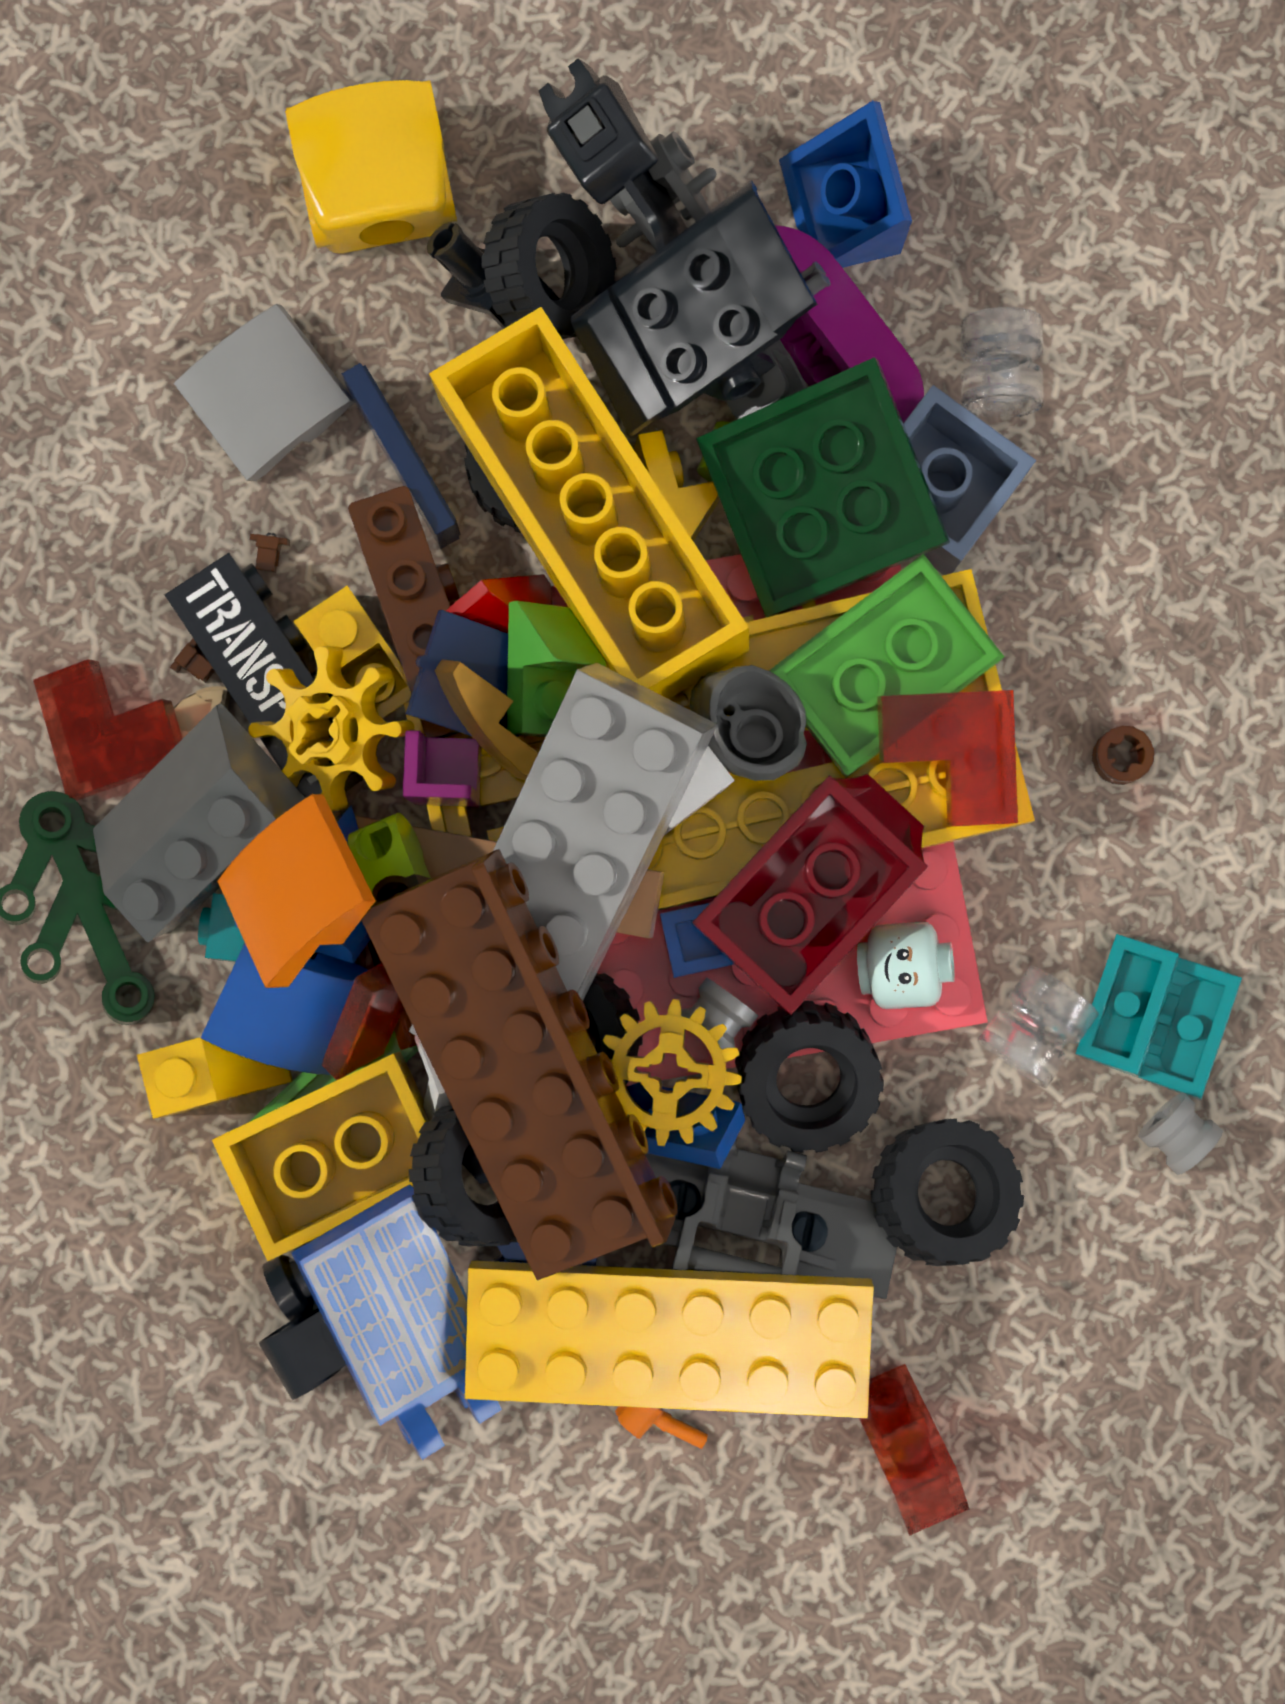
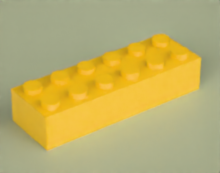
[429,307,750,699]

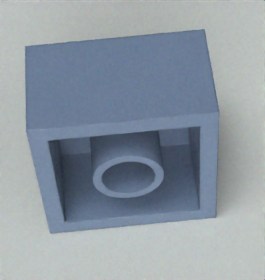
[904,385,1037,575]

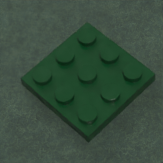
[696,357,950,617]

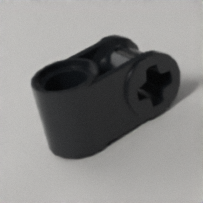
[259,1308,346,1400]

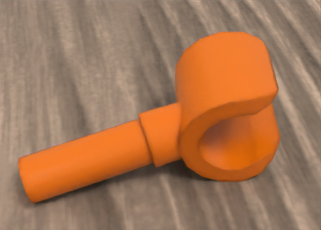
[615,1406,708,1449]

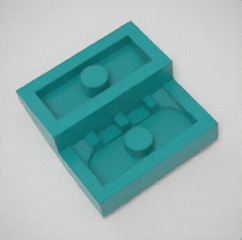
[1075,934,1242,1100]

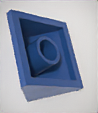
[779,100,912,268]

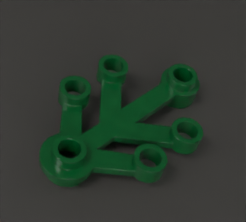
[0,791,179,1025]

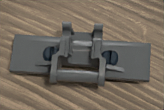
[644,1138,897,1299]

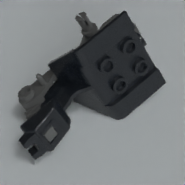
[538,58,831,436]

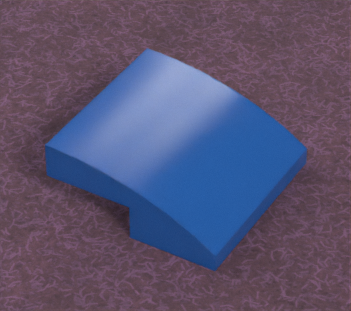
[201,943,382,1075]

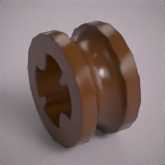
[1092,725,1154,785]

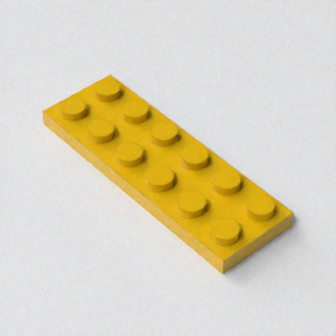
[465,1261,874,1418]

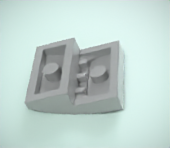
[174,304,355,481]

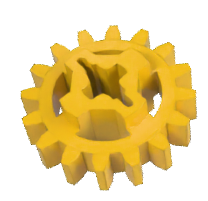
[603,999,742,1146]

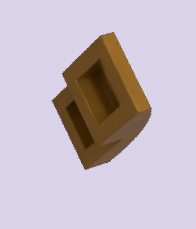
[435,659,538,780]

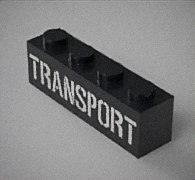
[164,553,377,798]

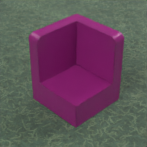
[403,730,482,807]

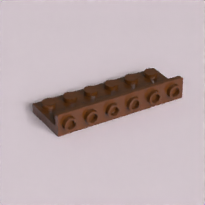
[361,849,678,1281]

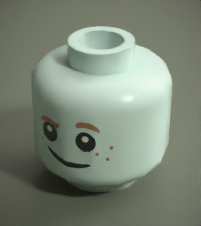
[857,922,955,1009]

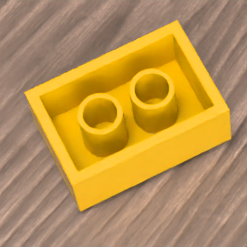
[212,1052,429,1261]

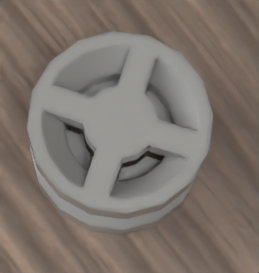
[682,977,758,1049]
[1138,1092,1223,1175]

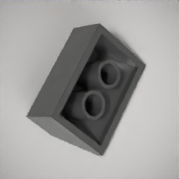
[93,703,305,943]

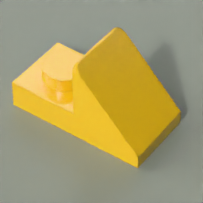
[634,430,720,542]

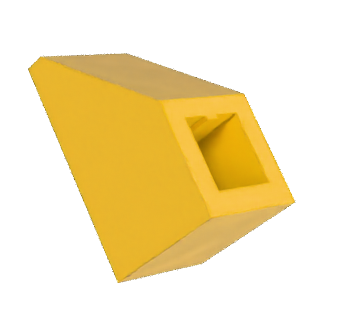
[294,585,411,719]

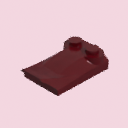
[692,773,928,1015]

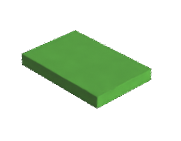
[769,554,1005,778]

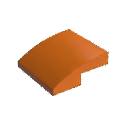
[217,794,376,988]

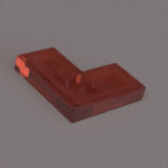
[33,659,183,800]
[877,690,1018,826]
[322,963,405,1080]

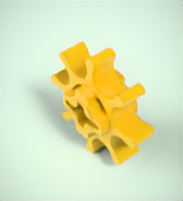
[248,646,415,812]

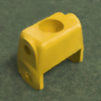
[285,80,457,254]

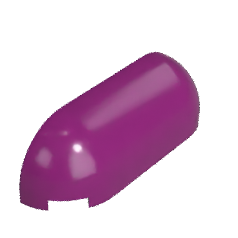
[775,225,924,424]

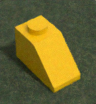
[137,1037,293,1119]

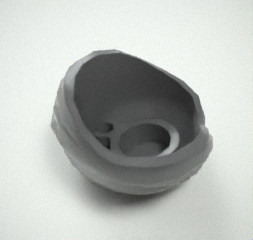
[690,665,807,781]

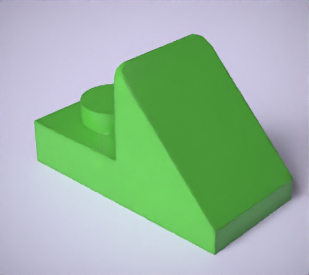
[507,601,606,737]

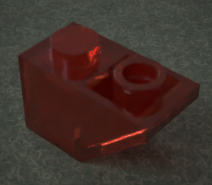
[858,1364,970,1536]

